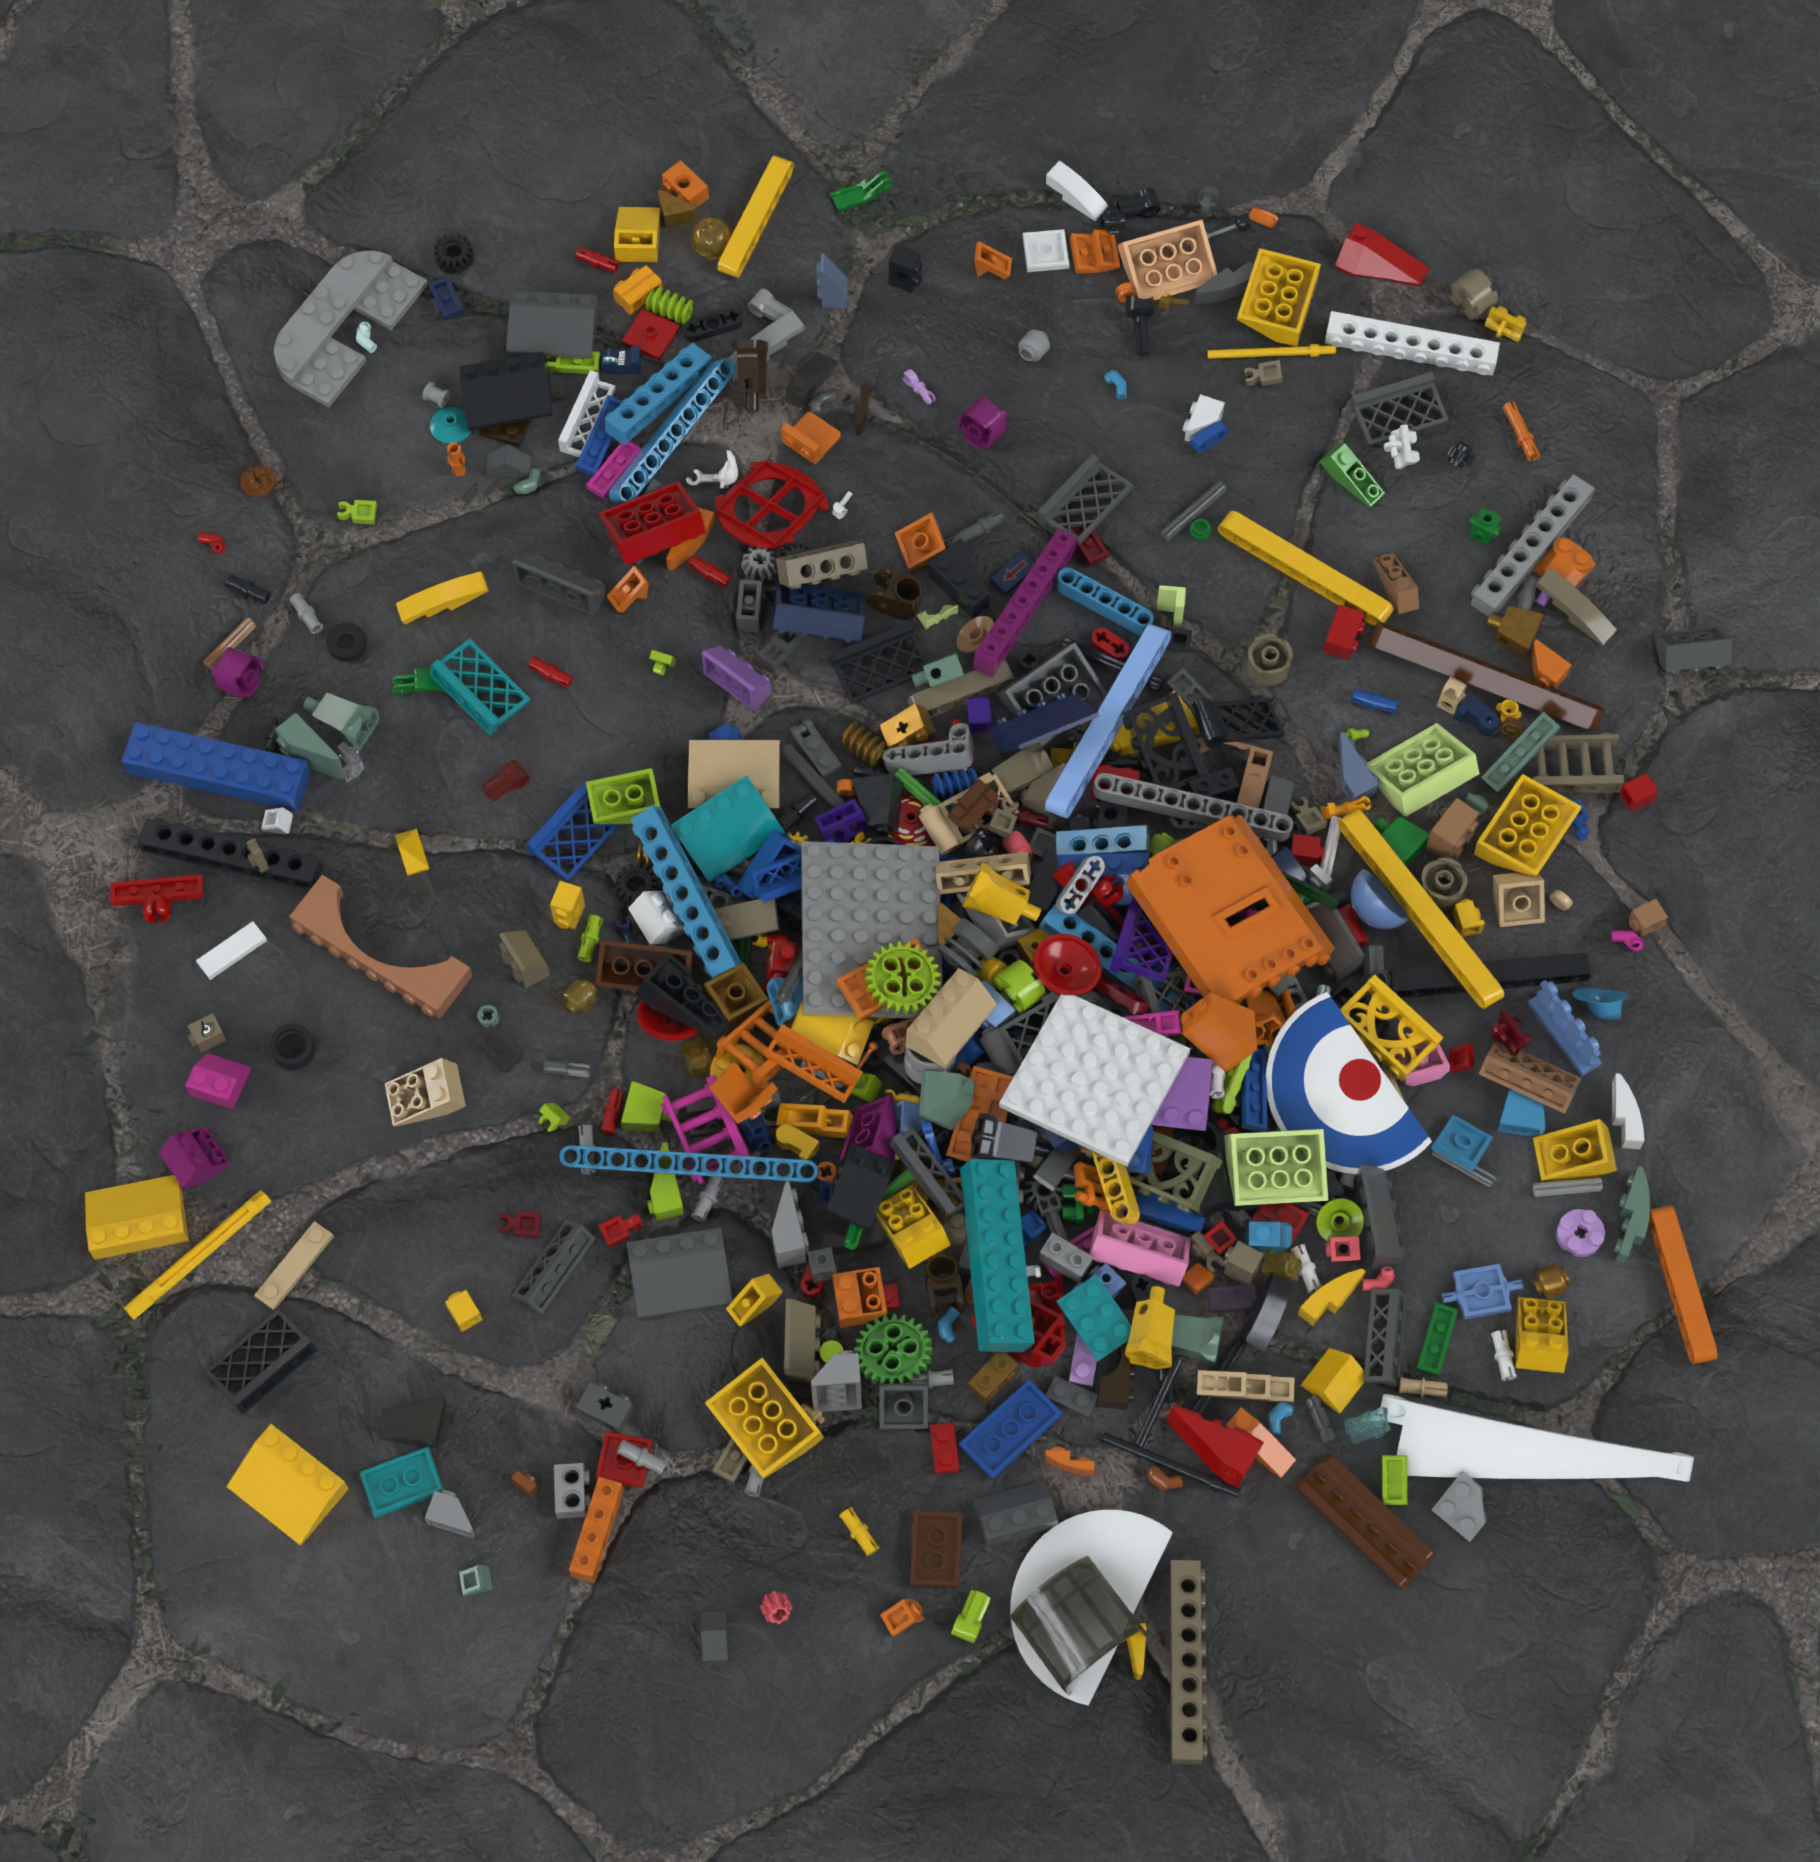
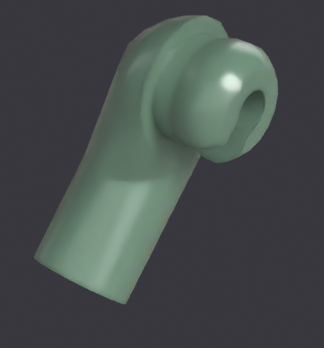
[514,468,541,495]

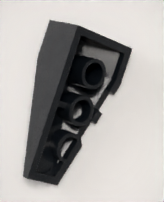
[635,953,729,1039]

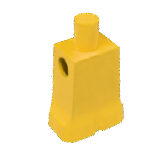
[962,863,1041,925]
[1125,1286,1175,1369]

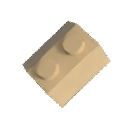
[1493,872,1545,927]

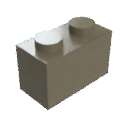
[1223,1241,1264,1287]

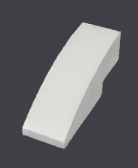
[1046,161,1108,222]
[1612,1073,1644,1149]

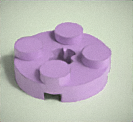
[1556,1209,1605,1257]

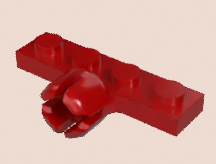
[1052,861,1124,940]
[110,875,204,924]

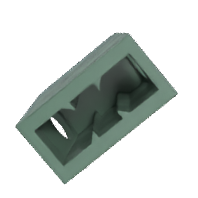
[911,653,964,687]

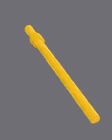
[1207,344,1336,359]

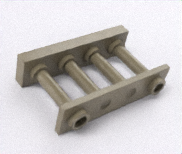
[1533,732,1624,794]

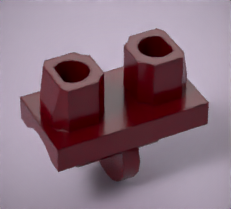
[1491,1010,1532,1055]

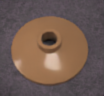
[957,616,995,653]

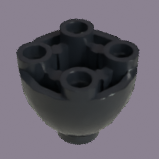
[960,828,1008,859]

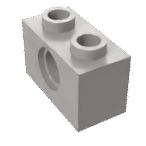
[1038,1232,1093,1283]

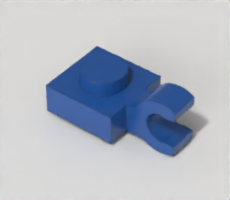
[1570,798,1589,841]

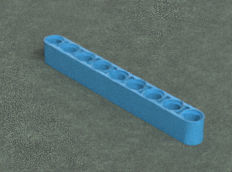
[609,358,735,504]

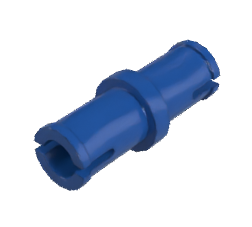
[1351,688,1398,714]

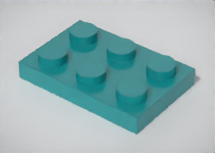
[1056,1274,1132,1362]

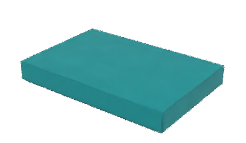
[359,1446,444,1519]

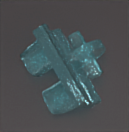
[1345,1407,1391,1444]

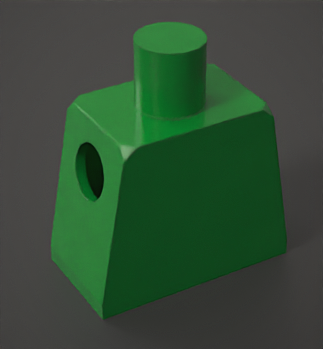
[1374,817,1430,866]

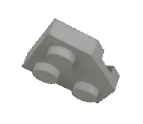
[1432,1472,1486,1542]

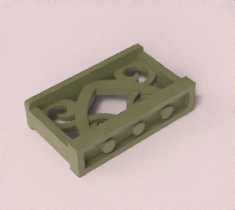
[1128,1131,1222,1213]

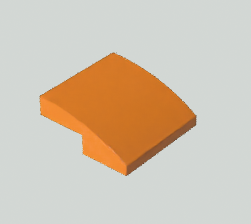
[1069,229,1120,273]

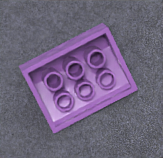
[1151,1057,1213,1131]

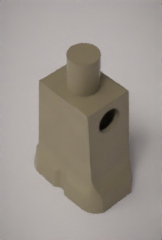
[988,742,1054,799]

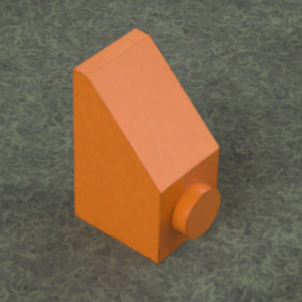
[1530,639,1572,689]

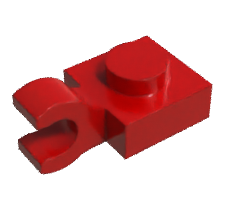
[599,1214,644,1248]

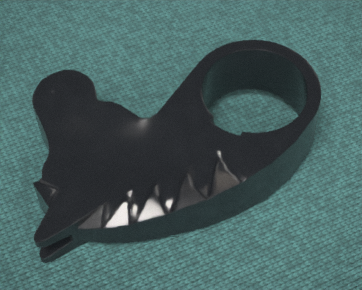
[1171,1121,1261,1217]

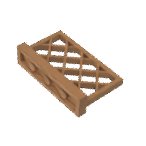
[1479,1041,1581,1114]

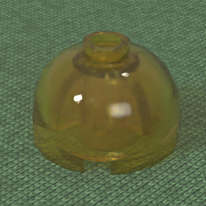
[691,216,732,260]

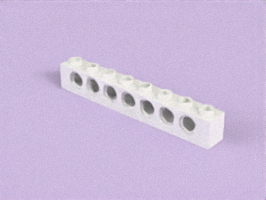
[1325,311,1500,376]

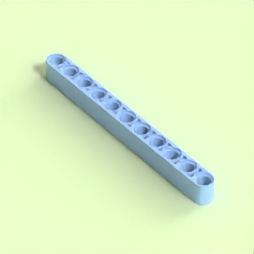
[1045,624,1171,818]

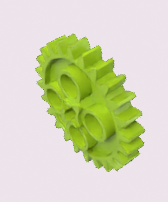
[864,941,941,1016]

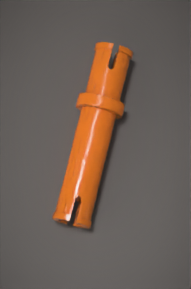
[1503,401,1540,461]

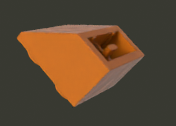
[832,1267,887,1328]

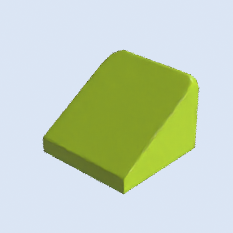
[850,1073,882,1102]

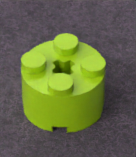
[992,960,1046,1016]

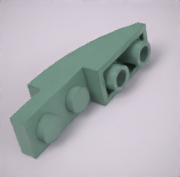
[1614,1166,1650,1264]

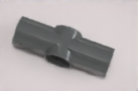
[1359,945,1390,1014]

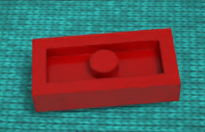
[930,1423,960,1475]

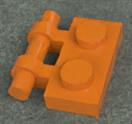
[1073,1162,1119,1212]

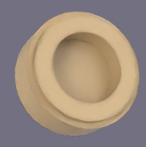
[1549,889,1573,911]

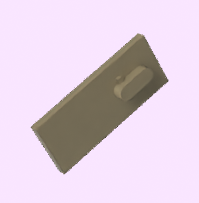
[697,898,780,941]

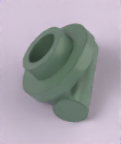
[1465,793,1490,816]

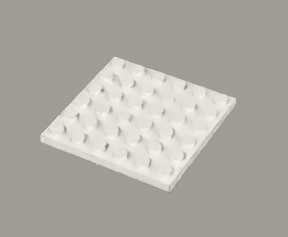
[999,995,1190,1167]

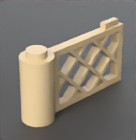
[918,772,1019,855]

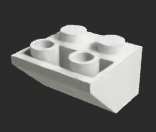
[628,890,685,945]

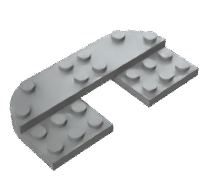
[274,251,428,408]

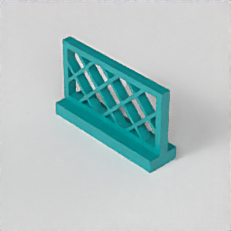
[429,639,531,736]

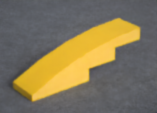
[396,571,489,624]

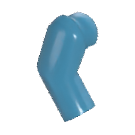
[1268,1402,1293,1436]

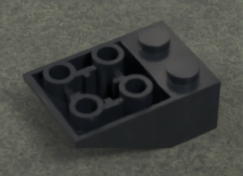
[1024,844,1057,926]

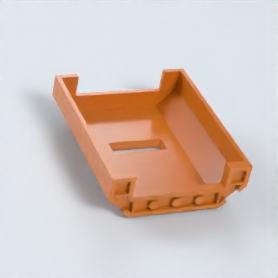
[1126,815,1335,1005]

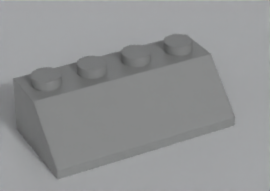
[811,1351,862,1412]

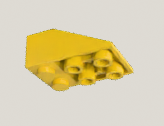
[614,207,661,263]
[876,1185,950,1269]
[1515,1297,1569,1373]

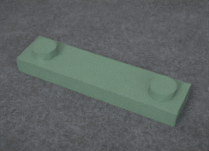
[1481,712,1561,794]

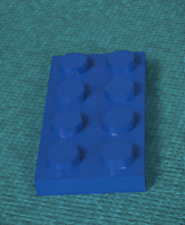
[959,1379,1063,1480]

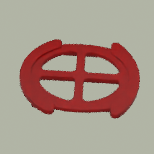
[715,460,828,549]

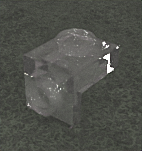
[337,742,364,782]

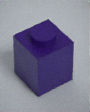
[966,697,991,733]

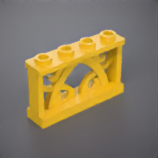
[1340,974,1444,1082]

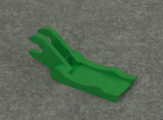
[830,171,893,212]
[392,668,458,694]

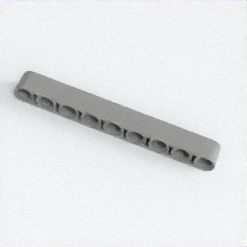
[1093,773,1293,841]

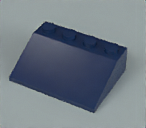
[772,580,865,642]
[989,692,1099,753]

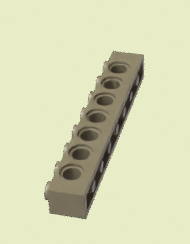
[1169,1560,1207,1765]

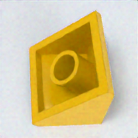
[1301,1348,1364,1414]

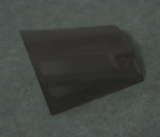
[1010,1556,1148,1696]

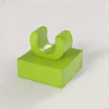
[649,650,677,676]
[539,1103,571,1132]

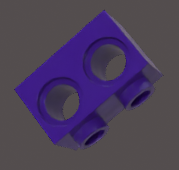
[814,799,869,843]

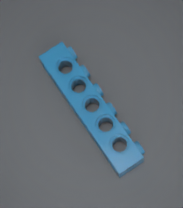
[605,342,712,446]

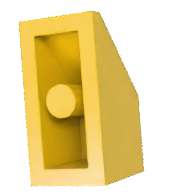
[726,1274,783,1327]

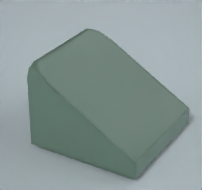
[459,1565,493,1596]

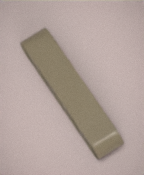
[907,660,1016,718]

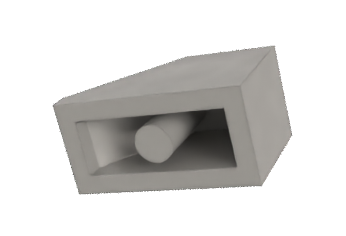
[425,1490,475,1539]

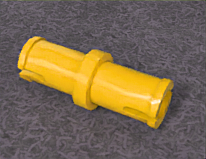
[839,1507,880,1556]

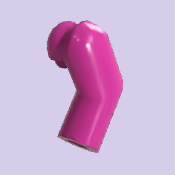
[1611,930,1643,952]

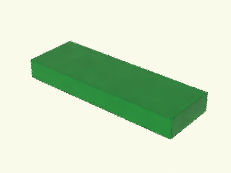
[1415,1302,1459,1378]

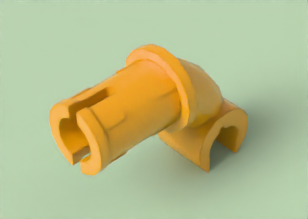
[1320,796,1371,819]

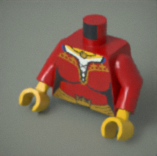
[752,934,797,995]

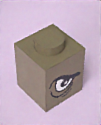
[187,1013,226,1053]

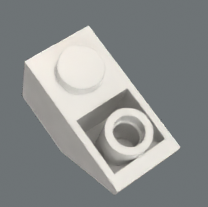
[1183,394,1225,442]

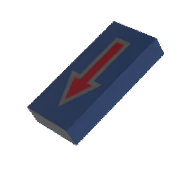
[991,552,1035,595]

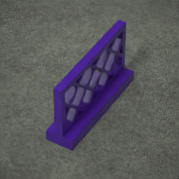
[1109,896,1173,983]

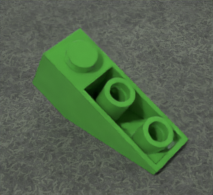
[1319,443,1385,507]

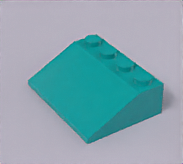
[671,775,785,883]

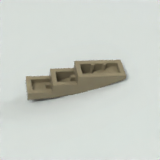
[1536,568,1617,646]

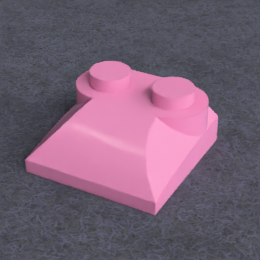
[1395,1037,1450,1086]

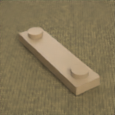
[254,1221,334,1311]

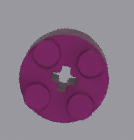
[957,396,1007,449]
[212,647,263,699]

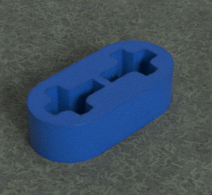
[1190,421,1229,453]

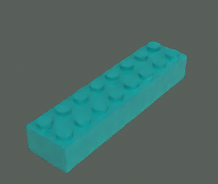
[960,1159,1035,1352]

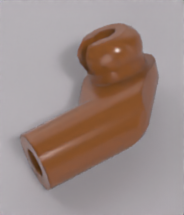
[1148,1466,1183,1490]

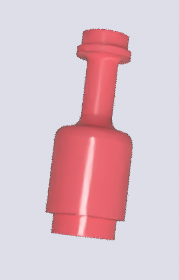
[1002,831,1033,861]

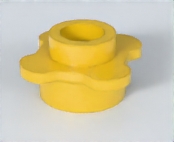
[1496,700,1521,723]

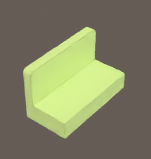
[1156,585,1186,628]

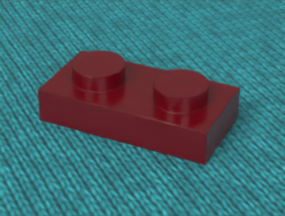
[1071,520,1109,567]

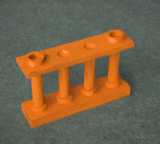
[715,997,794,1090]

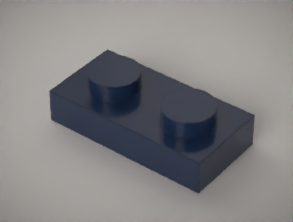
[428,276,464,321]

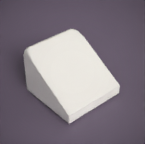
[261,807,293,834]

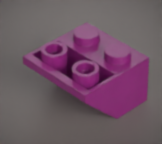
[159,1128,231,1188]

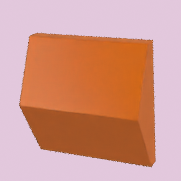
[895,512,947,570]

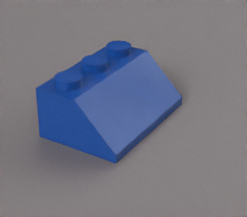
[737,828,801,901]

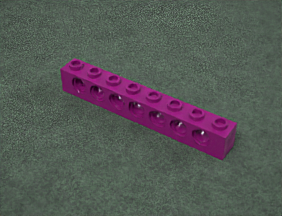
[973,528,1077,678]

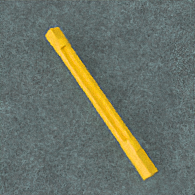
[123,1190,271,1320]

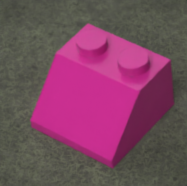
[185,1053,251,1110]

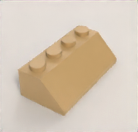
[906,968,997,1068]

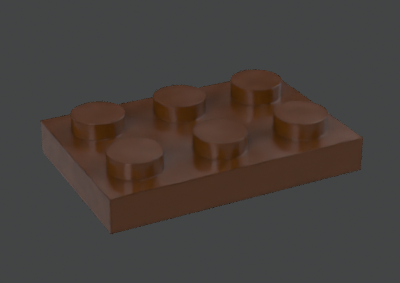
[910,1511,963,1588]

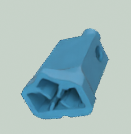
[767,977,802,1027]
[1245,1221,1293,1260]

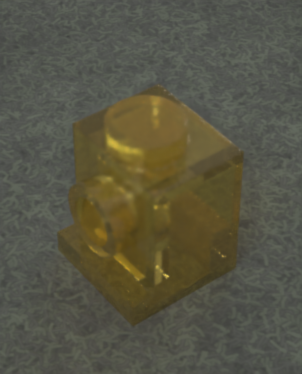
[1262,1249,1302,1281]

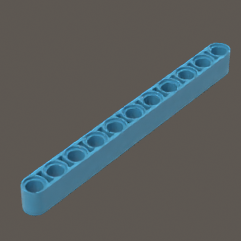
[559,1145,819,1183]

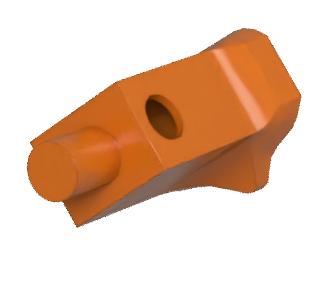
[1242,990,1287,1046]

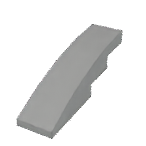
[728,310,805,381]

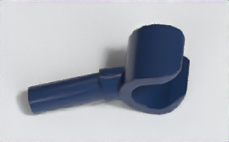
[616,916,632,942]

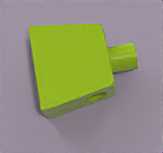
[621,1081,679,1132]

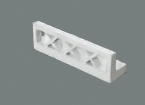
[558,370,616,457]

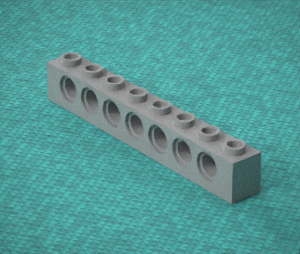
[1470,474,1595,617]

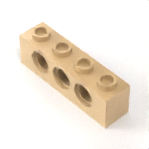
[935,852,1031,894]

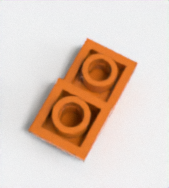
[1045,1447,1095,1477]

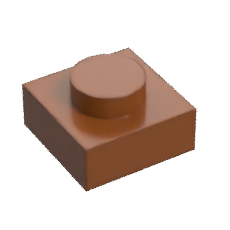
[511,1470,538,1499]

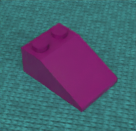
[839,1095,897,1161]

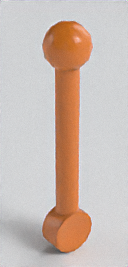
[856,1041,878,1070]

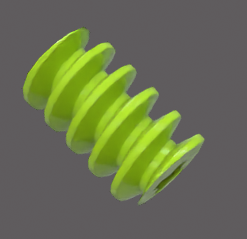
[646,286,693,325]

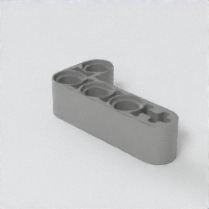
[883,723,974,776]

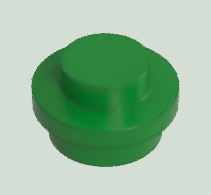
[1189,519,1211,540]

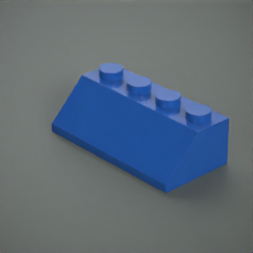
[1057,853,1149,907]

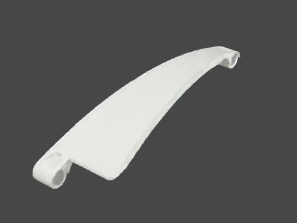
[1379,1394,1694,1482]

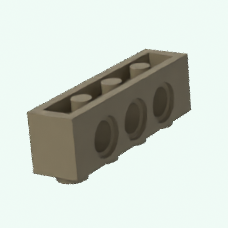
[776,541,868,589]

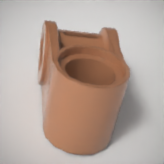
[882,1017,917,1055]

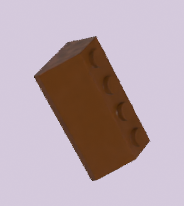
[595,939,695,991]

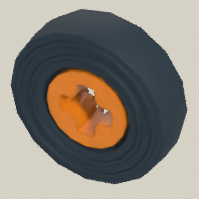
[805,1152,841,1194]

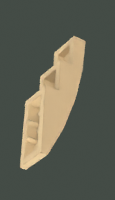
[1197,1370,1294,1403]

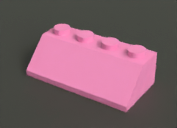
[1089,1210,1191,1287]

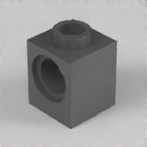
[808,1247,836,1283]

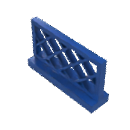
[526,780,621,882]

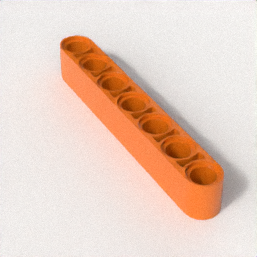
[1648,1205,1718,1364]

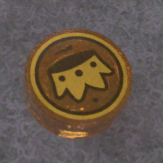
[1501,718,1525,738]

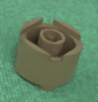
[1450,268,1498,320]
[1246,634,1293,686]
[1419,858,1468,911]

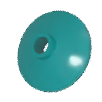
[430,406,472,445]

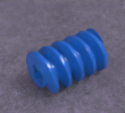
[932,768,978,801]

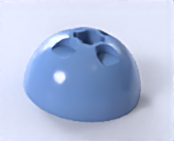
[1350,869,1408,929]

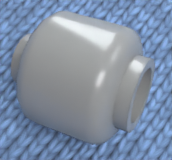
[1018,330,1050,362]

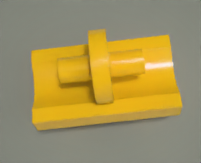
[1484,306,1527,342]

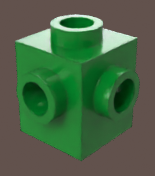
[1469,507,1502,546]

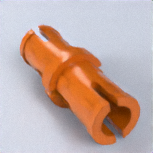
[447,442,466,477]

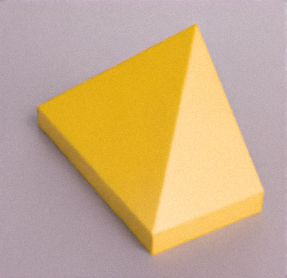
[395,828,429,876]

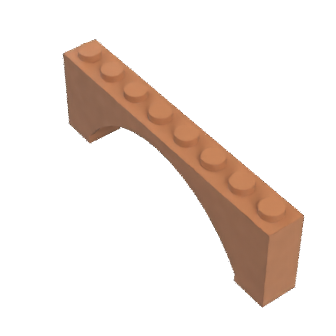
[289,875,473,1019]

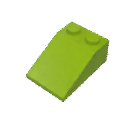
[586,768,660,824]

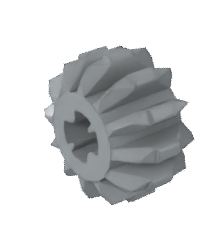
[741,547,778,583]

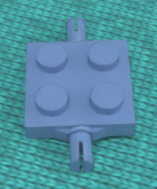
[1441,1264,1523,1320]

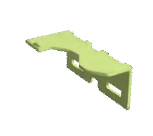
[917,605,958,629]

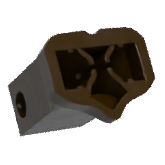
[731,339,769,410]

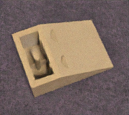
[385,1058,466,1127]

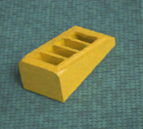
[1125,1623,1146,1680]

